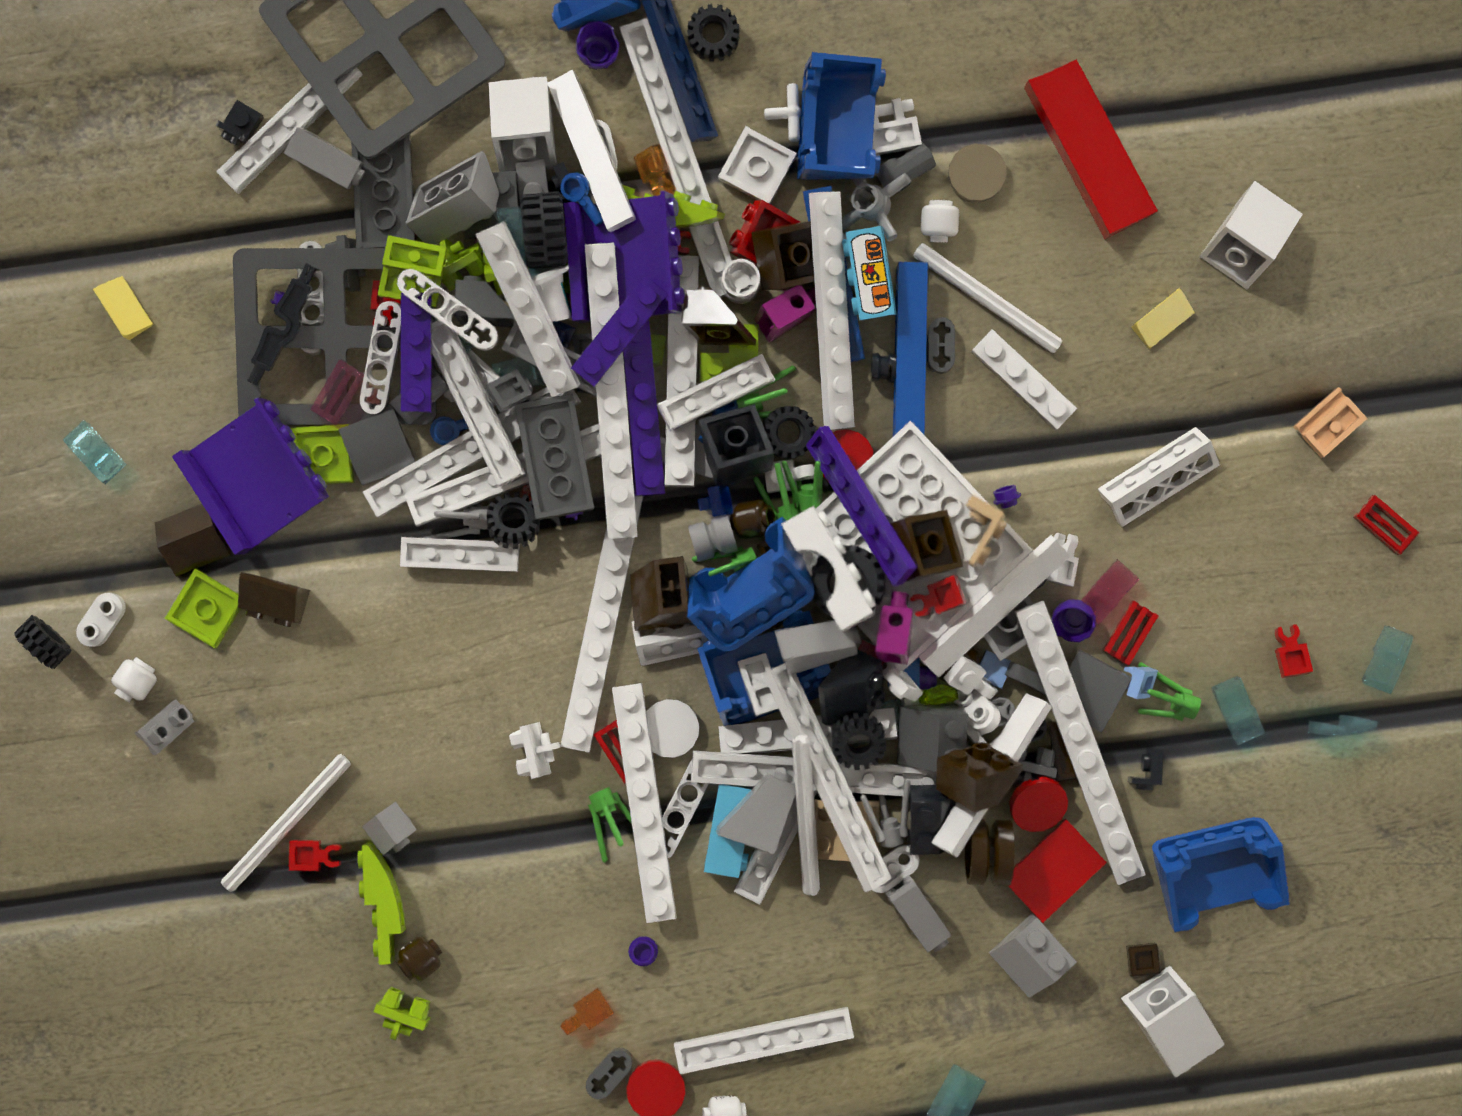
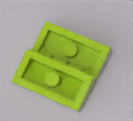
[378,235,447,308]

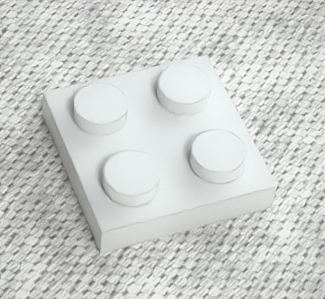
[718,126,797,204]

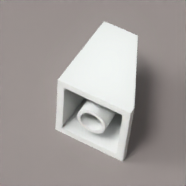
[489,76,557,172]
[1199,181,1303,289]
[1121,966,1225,1078]

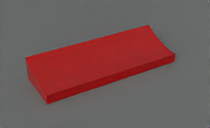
[1024,59,1158,239]

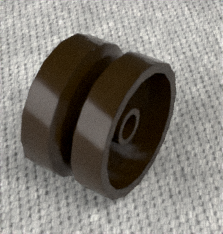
[965,819,1015,886]

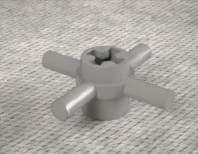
[842,173,911,241]

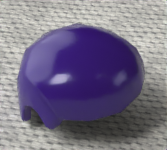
[575,20,620,70]
[1051,599,1096,642]

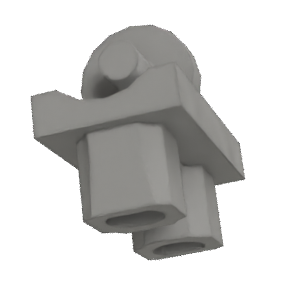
[134,699,195,756]

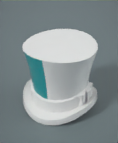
[528,266,572,321]

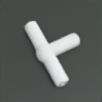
[764,83,802,142]

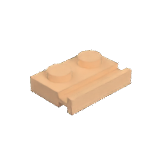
[1293,387,1368,458]

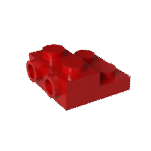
[729,200,800,266]

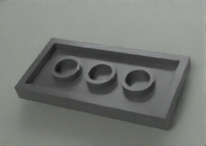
[351,134,416,248]
[515,394,594,521]

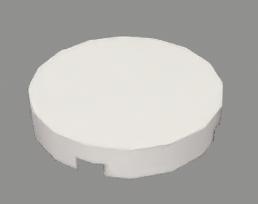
[646,699,699,758]

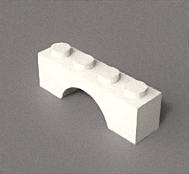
[782,506,876,632]

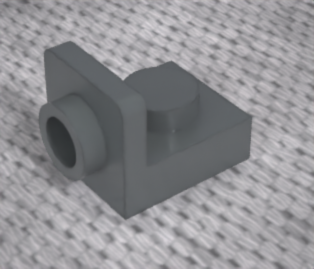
[485,369,533,413]

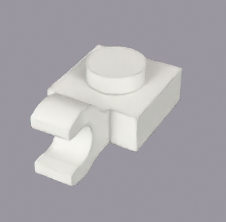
[765,459,815,493]
[1047,533,1079,587]
[944,656,998,700]
[882,662,923,701]

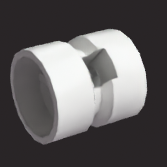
[722,259,760,304]

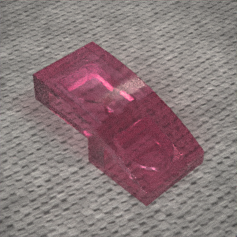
[1081,559,1139,625]

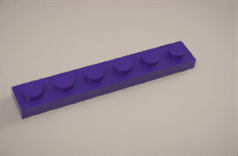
[623,319,665,497]
[806,426,917,587]

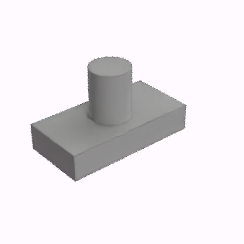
[515,159,549,206]

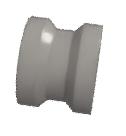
[990,697,1015,726]

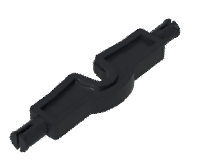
[247,263,317,386]

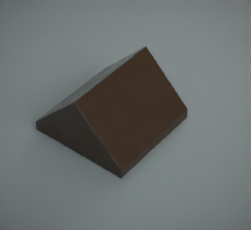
[155,504,231,577]

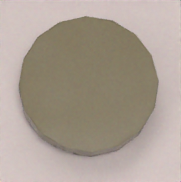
[948,144,1006,203]

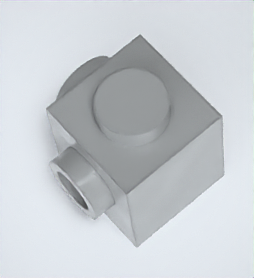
[362,802,416,855]

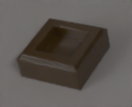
[1126,943,1161,977]

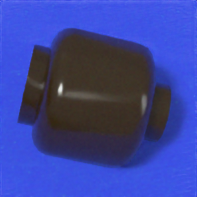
[730,500,775,540]
[396,937,442,981]

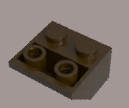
[630,556,692,631]
[936,742,1023,813]

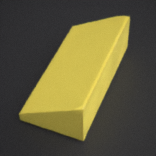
[93,276,154,340]
[1131,288,1195,349]

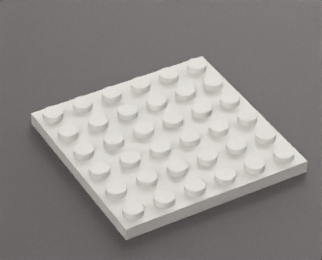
[802,421,1033,672]

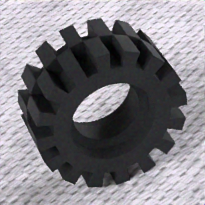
[687,4,739,62]
[763,406,816,459]
[487,492,540,549]
[14,615,72,669]
[832,712,887,770]

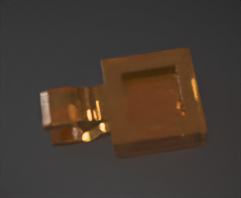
[633,144,675,196]
[560,987,614,1035]

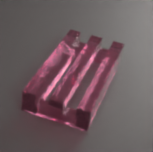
[310,359,364,425]

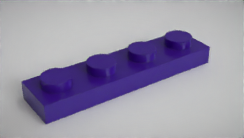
[571,276,668,387]
[401,293,432,412]

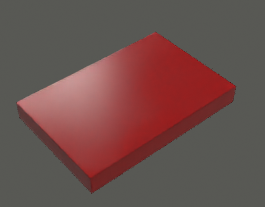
[1008,819,1107,923]

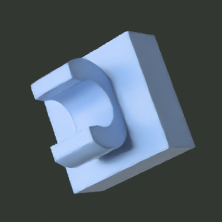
[1124,667,1158,699]

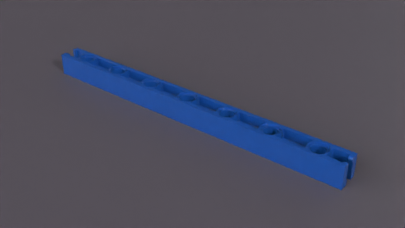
[887,262,928,687]

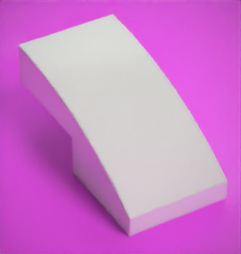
[737,653,779,716]

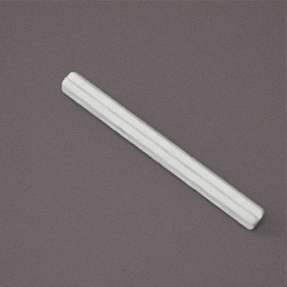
[914,243,1062,353]
[792,735,820,896]
[221,754,351,892]

